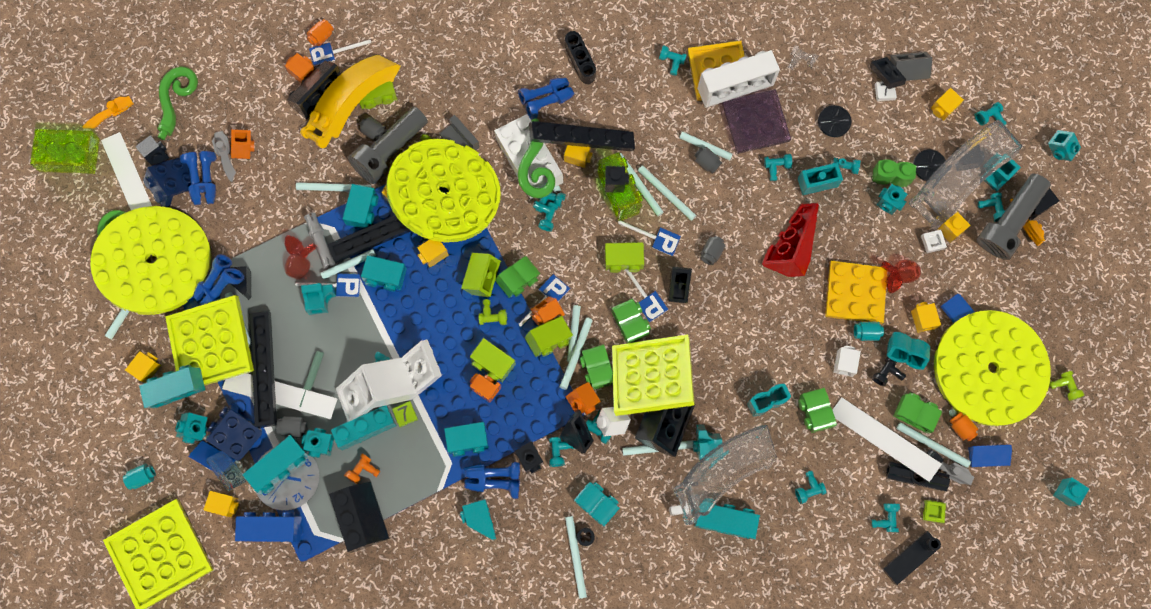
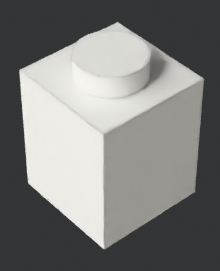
[833,346,861,377]
[596,407,631,436]

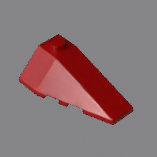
[762,203,819,277]

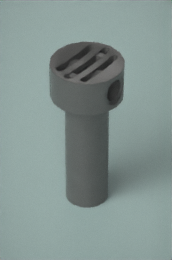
[348,106,428,184]
[976,173,1051,260]

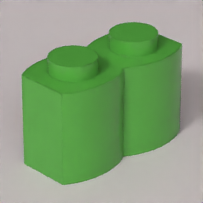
[872,160,916,187]
[495,256,540,298]
[611,299,651,343]
[579,345,613,390]
[798,388,837,433]
[893,393,942,434]

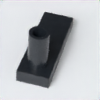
[882,531,941,585]

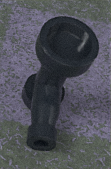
[872,357,906,386]

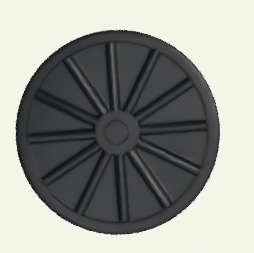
[818,105,852,137]
[913,149,947,182]

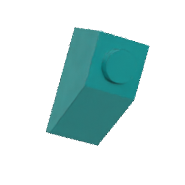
[460,499,497,541]

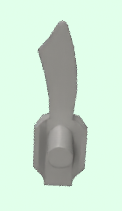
[212,131,236,182]
[939,462,974,485]

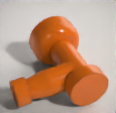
[344,453,381,484]

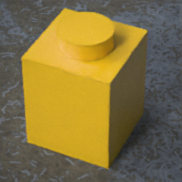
[930,88,964,121]
[564,145,593,168]
[937,211,971,243]
[417,239,449,268]
[911,302,941,333]
[125,351,161,383]
[203,491,239,518]

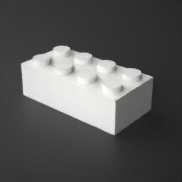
[697,50,780,108]
[494,114,563,200]

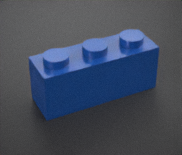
[235,512,302,542]

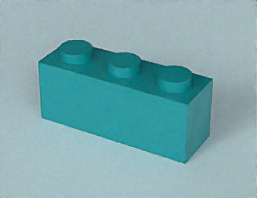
[139,365,205,408]
[331,405,397,451]
[242,435,308,495]
[694,500,760,540]

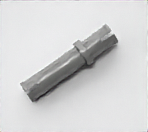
[304,213,335,269]

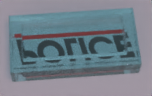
[206,451,246,491]

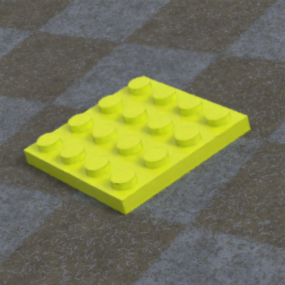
[165,295,254,386]
[612,334,695,416]
[103,499,214,609]

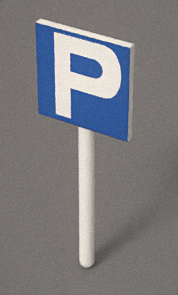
[309,40,371,67]
[618,220,681,256]
[625,269,669,322]
[295,274,360,297]
[519,274,571,326]

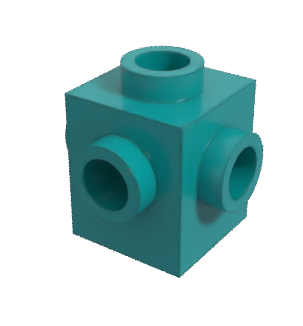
[1048,130,1081,161]
[877,184,908,215]
[175,412,208,444]
[302,428,334,458]

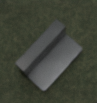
[891,52,933,81]
[440,115,480,151]

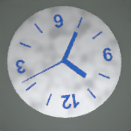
[255,447,319,510]

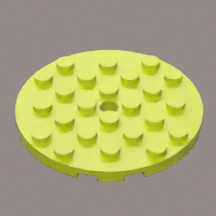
[386,139,501,242]
[90,206,212,315]
[934,310,1051,426]

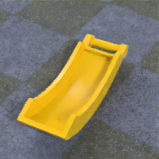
[300,55,400,149]

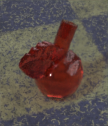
[285,235,317,280]
[881,260,921,293]

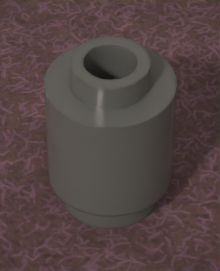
[360,117,387,142]
[694,147,722,174]
[700,236,726,265]
[276,416,307,437]

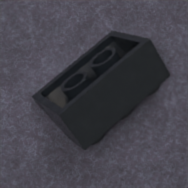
[287,60,341,120]
[635,403,695,457]
[329,482,390,553]

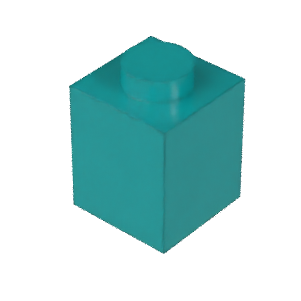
[1053,477,1089,507]

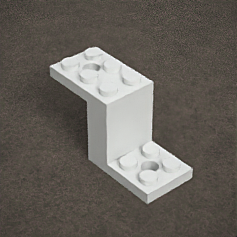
[336,340,442,422]

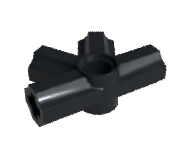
[886,449,950,492]

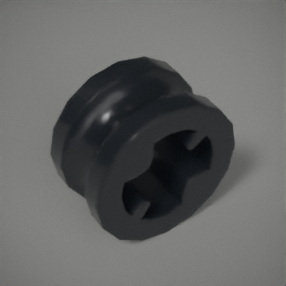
[577,528,595,546]

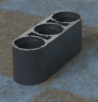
[565,31,596,84]

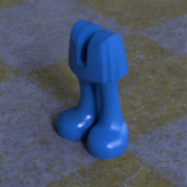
[518,78,575,120]
[180,151,217,205]
[193,254,244,306]
[464,462,520,499]

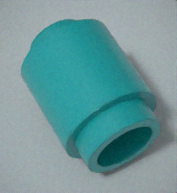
[854,322,884,341]
[123,463,156,490]

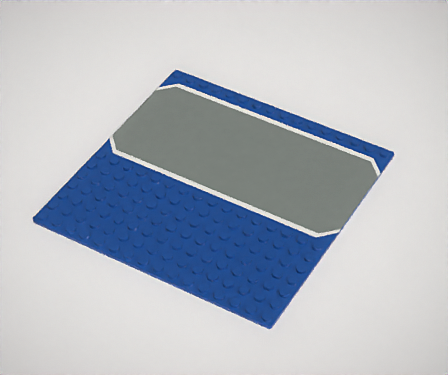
[182,184,584,562]

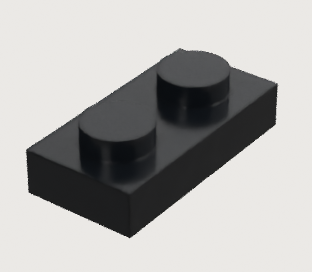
[870,57,906,89]

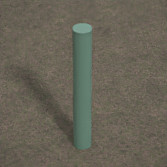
[299,351,324,407]

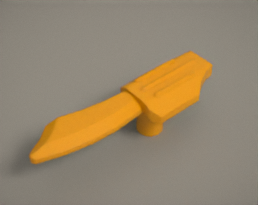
[82,96,134,129]
[1010,199,1045,246]

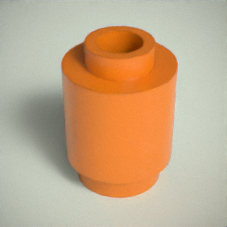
[307,19,334,46]
[949,412,978,441]

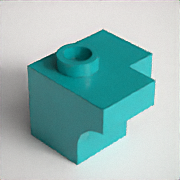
[982,152,1021,192]
[301,283,336,315]
[693,424,722,462]

